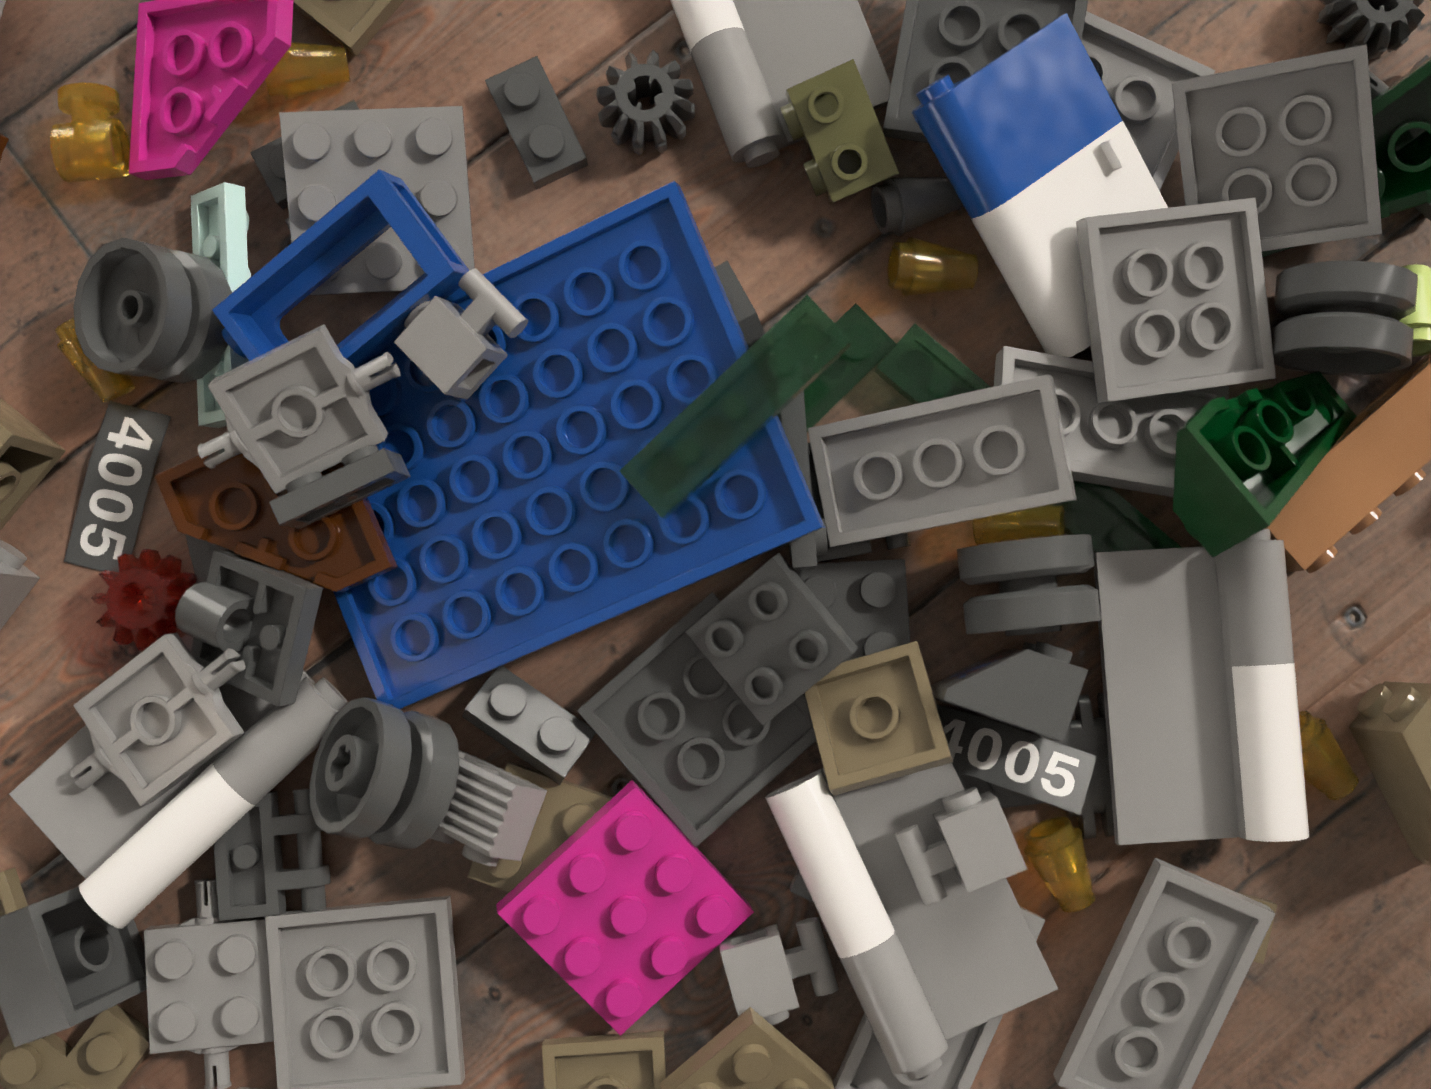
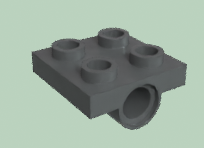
[175,549,323,707]
[686,553,858,726]

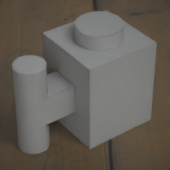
[394,268,528,400]
[895,787,1027,905]
[720,917,839,1025]

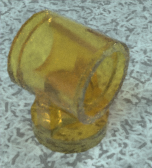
[50,82,130,183]

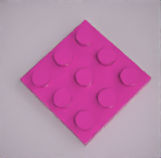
[496,780,754,1036]

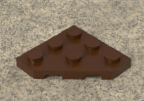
[154,453,398,592]

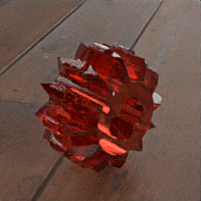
[91,549,196,651]

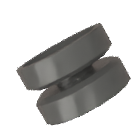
[73,238,232,383]
[1271,261,1418,375]
[957,534,1101,636]
[310,697,460,850]

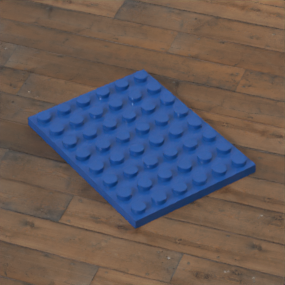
[333,181,825,710]

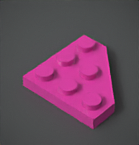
[129,0,294,180]

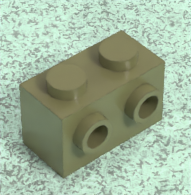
[780,59,899,203]

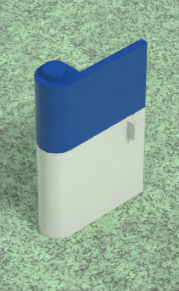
[912,13,1168,357]

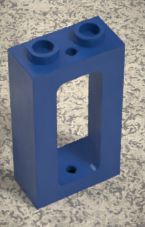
[212,169,469,368]

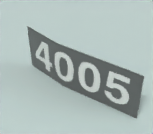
[64,401,171,577]
[936,704,1097,815]

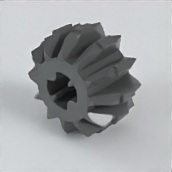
[1317,0,1425,61]
[596,50,695,156]

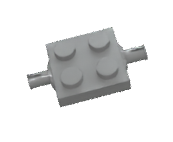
[197,324,400,494]
[70,633,246,806]
[144,878,274,1089]

